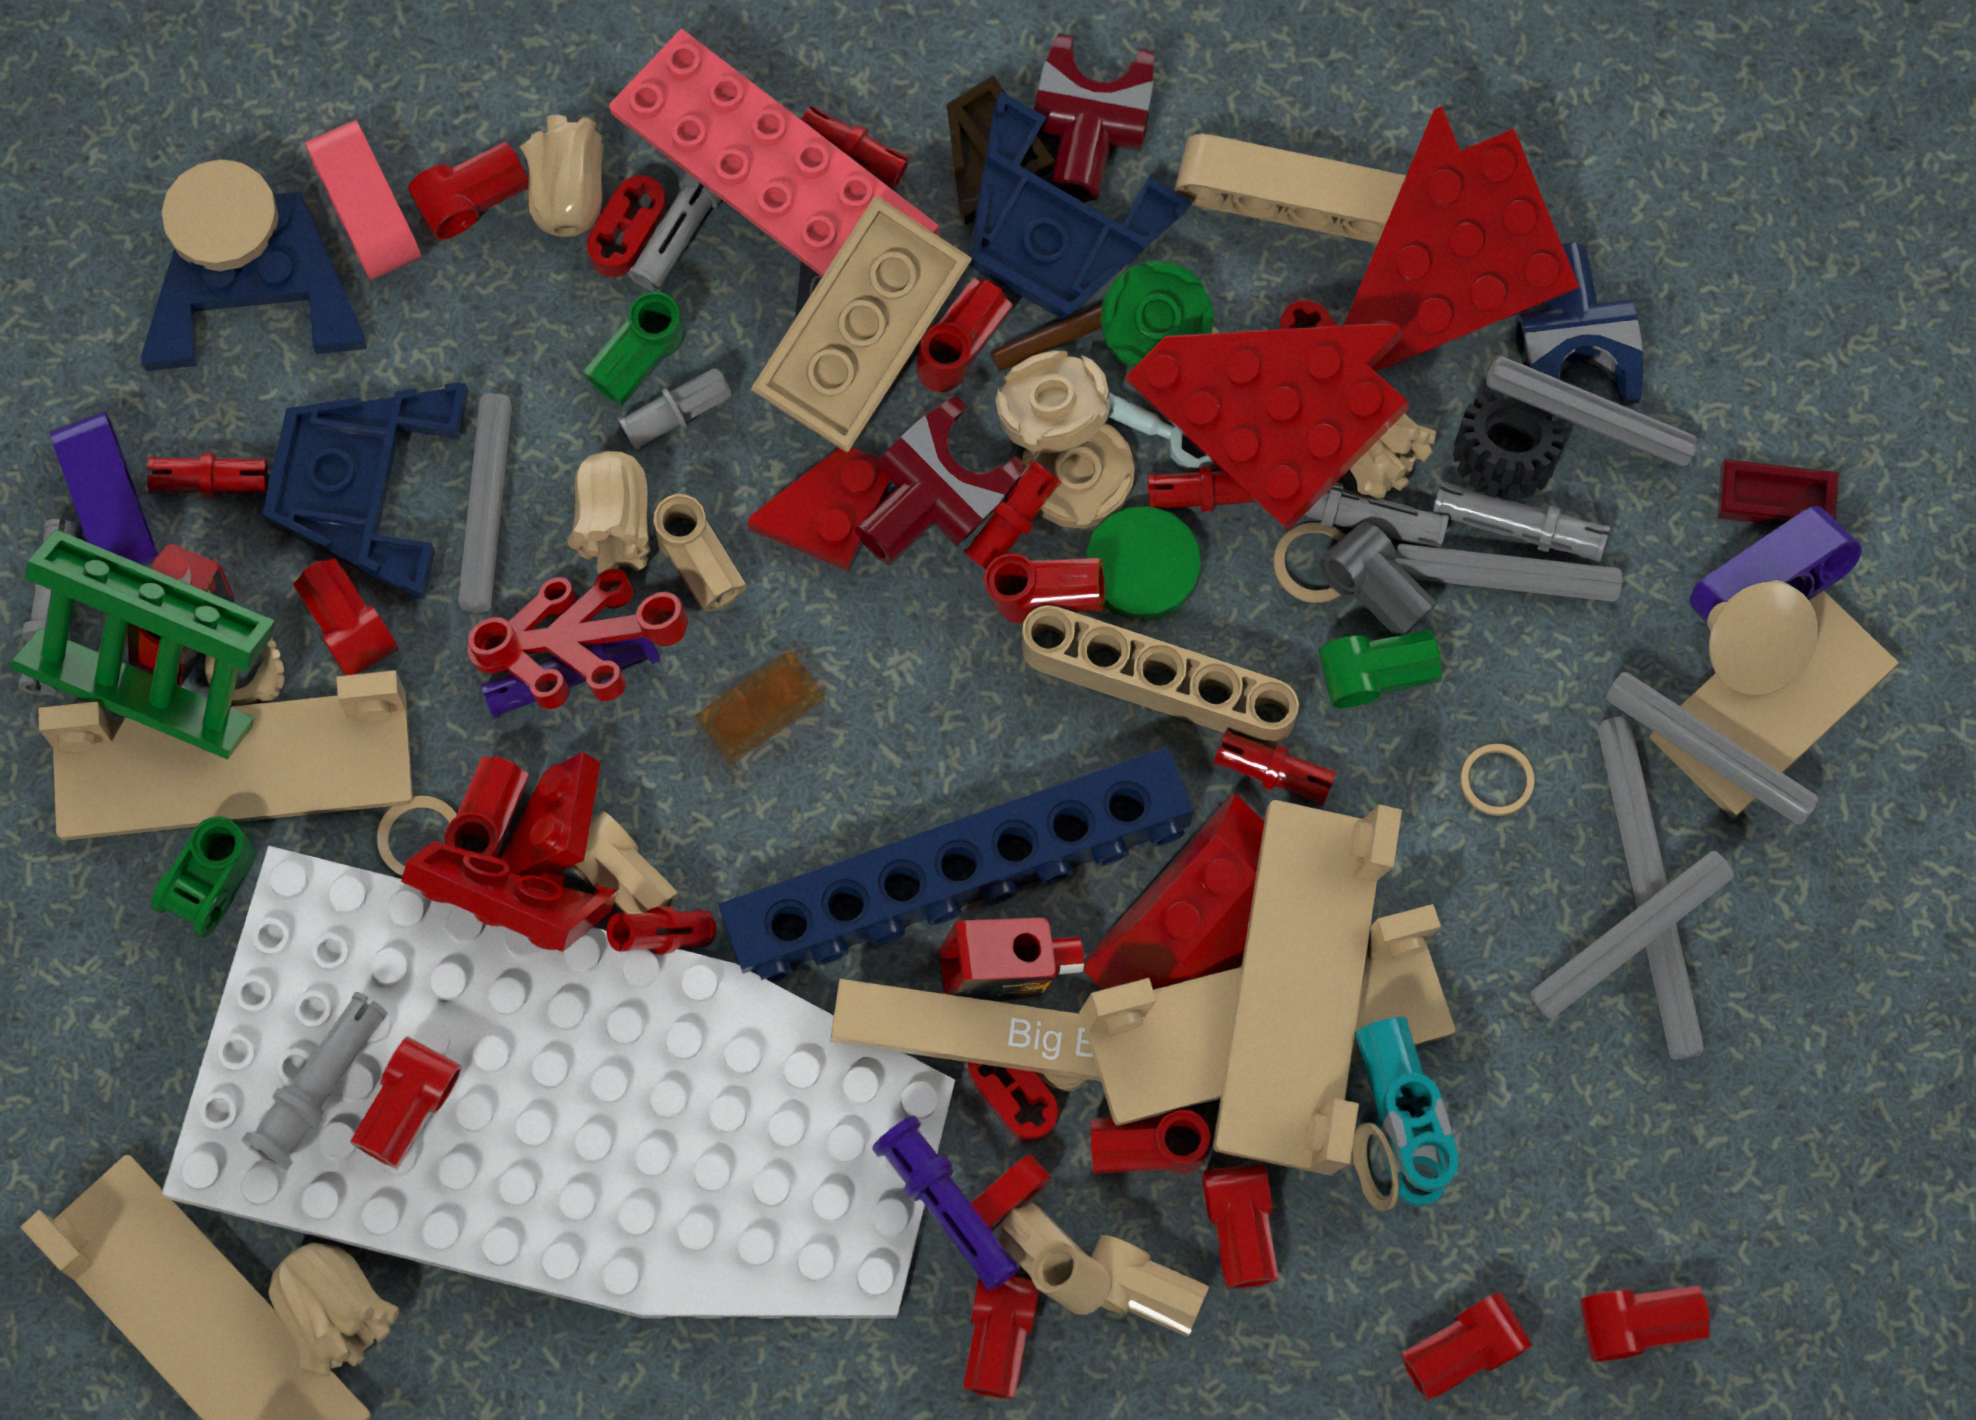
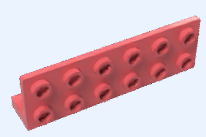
[609,28,940,277]

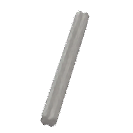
[1598,717,1704,1060]

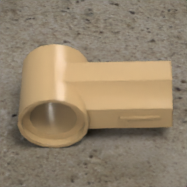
[654,494,747,614]
[570,811,679,914]
[998,1203,1111,1315]
[1091,1235,1209,1337]

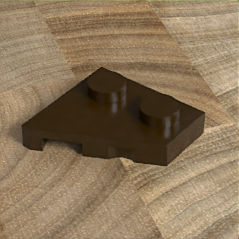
[946,75,1055,225]

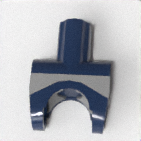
[1515,243,1643,411]

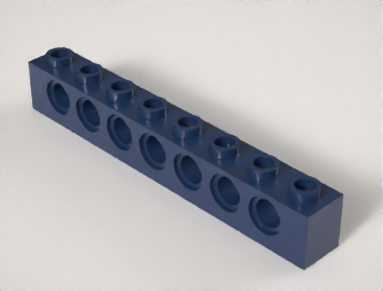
[718,746,1193,983]

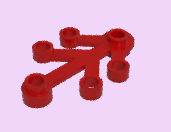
[467,569,688,709]

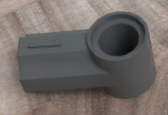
[1318,522,1438,636]

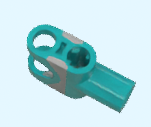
[1355,1017,1459,1207]

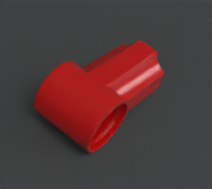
[408,141,529,240]
[916,278,1013,392]
[984,553,1106,623]
[292,558,399,676]
[445,756,530,858]
[350,1036,462,1170]
[1090,1110,1210,1174]
[1202,1162,1279,1289]
[963,1275,1039,1400]
[1579,1285,1710,1362]
[1400,1291,1533,1402]

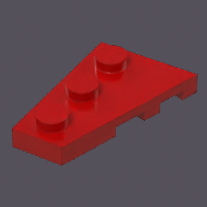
[401,841,618,952]

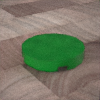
[1099,260,1214,369]
[1086,506,1201,620]

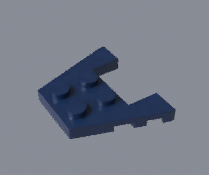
[968,92,1192,320]
[141,192,367,371]
[262,382,469,599]

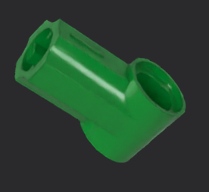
[583,292,685,406]
[1318,630,1442,709]

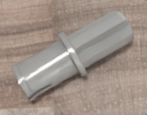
[617,368,731,451]

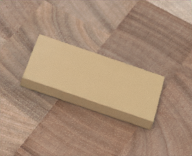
[750,195,972,453]
[1649,591,1899,820]

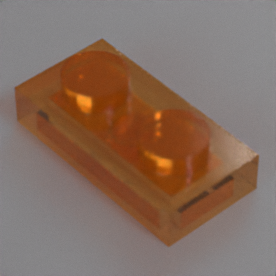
[695,649,825,766]

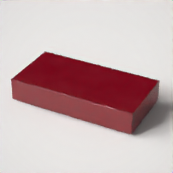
[1717,459,1839,526]

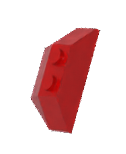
[1083,794,1265,990]

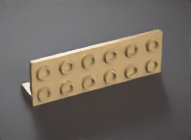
[38,670,413,841]
[1213,800,1402,1176]
[1079,904,1455,1125]
[20,1155,371,1420]

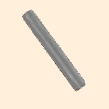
[1486,356,1697,467]
[458,393,512,613]
[1395,544,1623,602]
[1606,672,1818,824]
[1530,851,1734,1018]

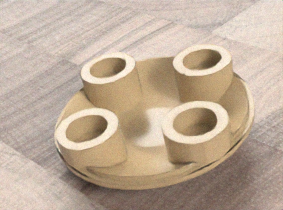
[1707,580,1818,695]

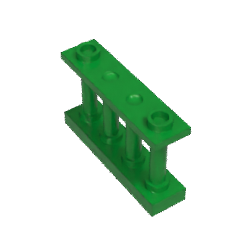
[11,529,275,760]

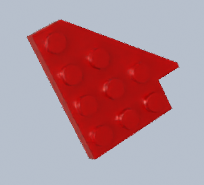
[1344,106,1579,373]
[1125,323,1411,532]

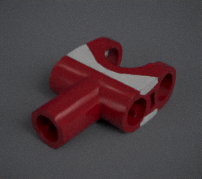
[1034,33,1154,203]
[855,396,1027,565]

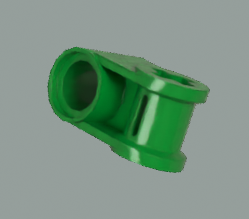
[151,816,255,937]

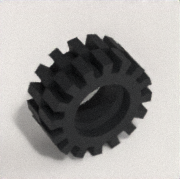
[1453,391,1565,499]

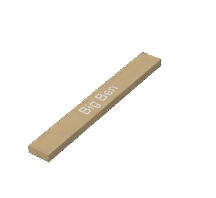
[830,979,1221,1099]

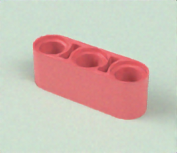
[304,119,422,281]

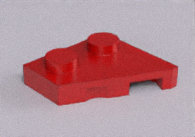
[747,447,892,571]
[501,752,601,876]

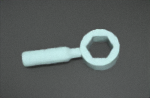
[1108,393,1218,473]

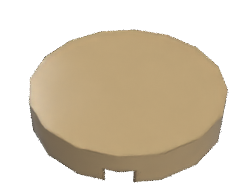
[161,159,279,271]
[995,350,1112,453]
[1021,423,1135,529]

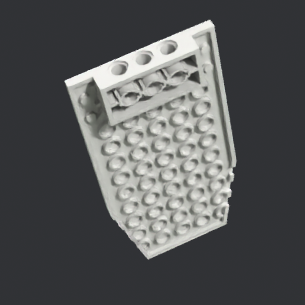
[162,846,955,1318]

